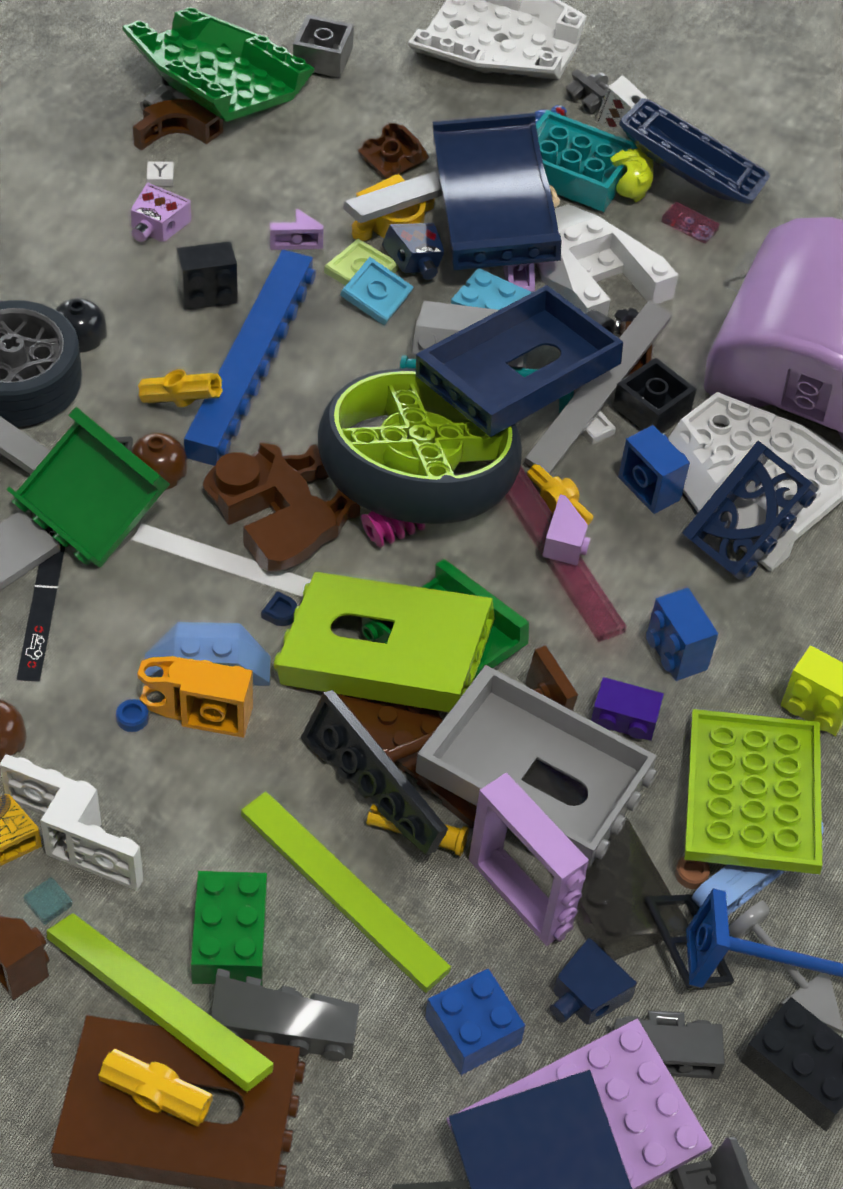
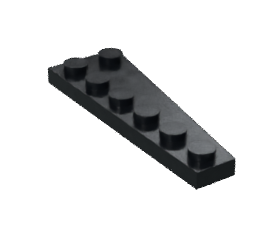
[301,690,448,855]

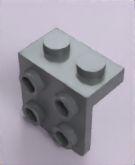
[672,1136,760,1189]

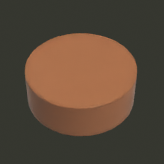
[675,856,710,889]

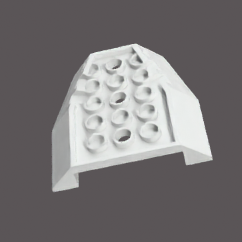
[408,0,587,80]
[668,392,843,571]

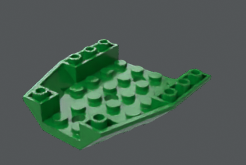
[122,7,315,122]

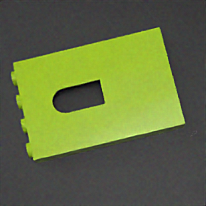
[274,572,495,712]

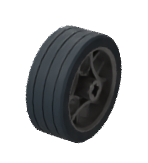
[0,300,82,427]

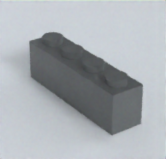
[211,969,359,1061]

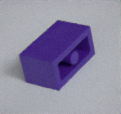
[591,677,664,741]

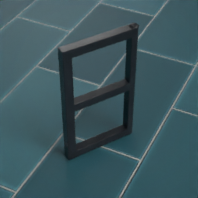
[644,894,735,989]

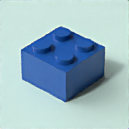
[618,425,690,514]
[646,587,719,681]
[425,968,525,1075]

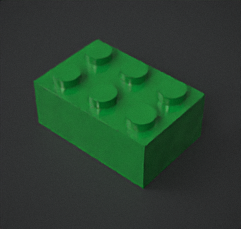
[191,871,267,986]

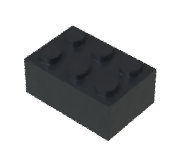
[741,997,843,1132]

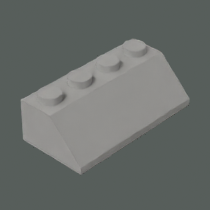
[412,301,528,368]

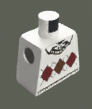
[596,75,648,138]

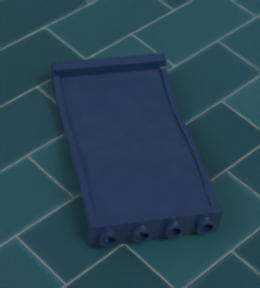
[433,113,562,270]

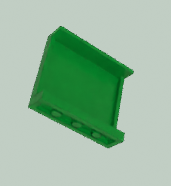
[6,407,170,568]
[362,559,529,678]

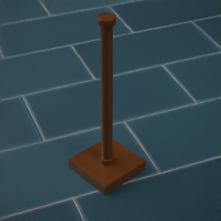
[382,645,578,762]

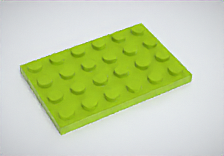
[684,709,822,875]

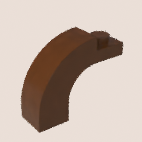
[133,99,223,151]

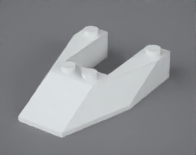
[537,204,678,316]

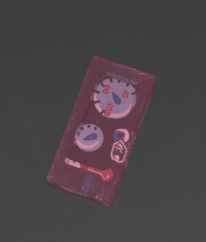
[661,202,720,244]

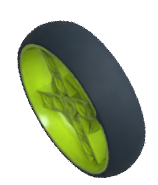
[318,368,522,524]

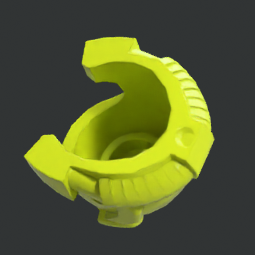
[610,149,653,202]

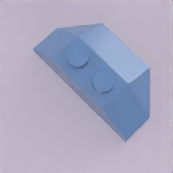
[144,622,271,686]

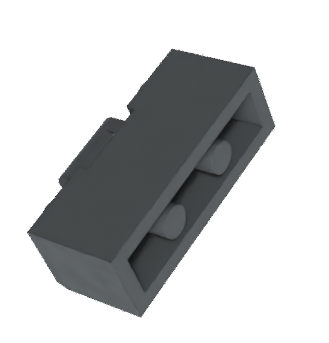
[612,1010,725,1079]

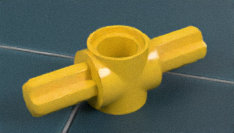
[527,464,593,526]

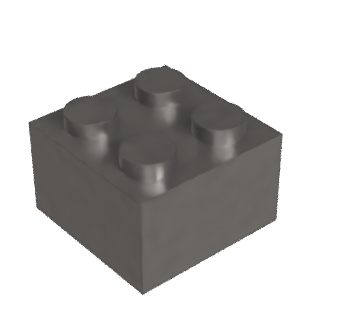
[293,15,354,78]

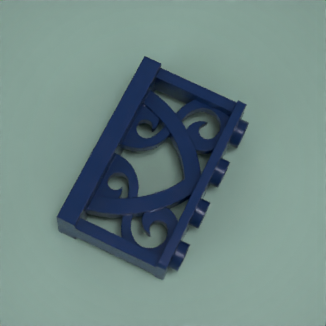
[682,440,818,581]

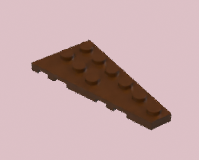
[337,694,477,829]

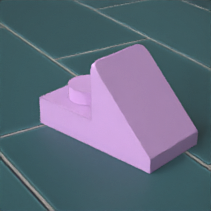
[270,209,324,250]

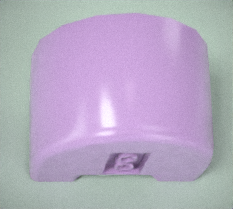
[704,217,843,440]

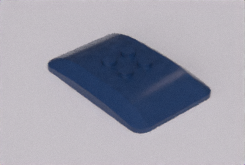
[619,98,770,204]

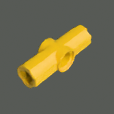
[138,369,223,408]
[99,1049,213,1127]

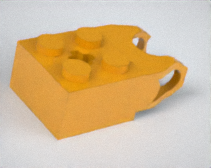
[137,656,253,738]

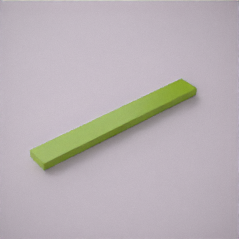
[241,791,451,993]
[47,913,274,1092]

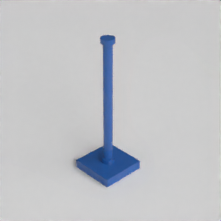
[686,888,843,988]

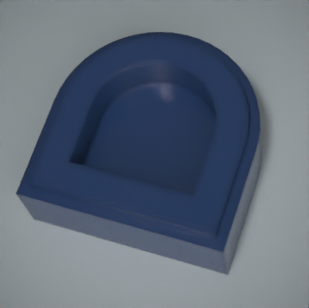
[261,591,297,626]

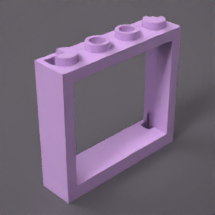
[468,773,589,946]

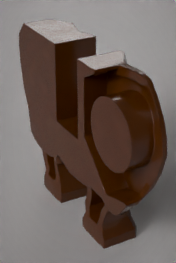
[203,442,361,572]

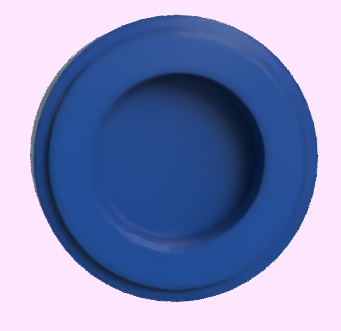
[116,699,149,732]

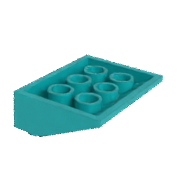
[536,110,638,212]

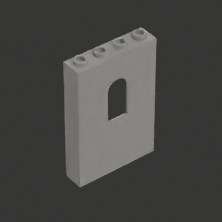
[416,665,658,868]

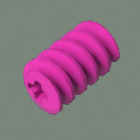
[361,511,425,548]

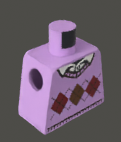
[131,183,191,242]

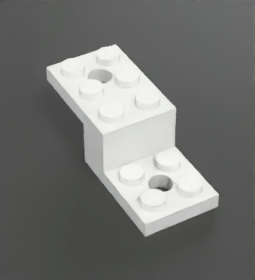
[0,754,143,891]

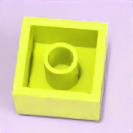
[780,645,843,736]

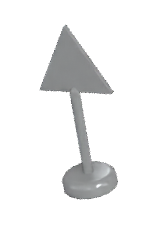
[729,900,843,1033]

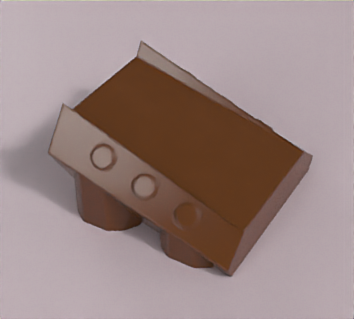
[357,122,430,179]

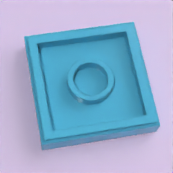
[340,257,414,326]

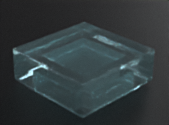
[23,877,73,926]

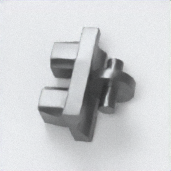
[566,69,609,114]

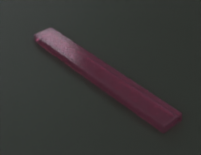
[505,466,627,642]

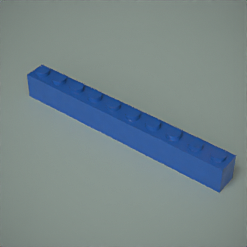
[184,249,316,466]

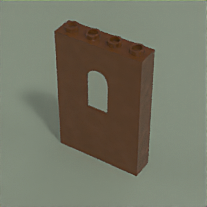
[51,1015,306,1189]

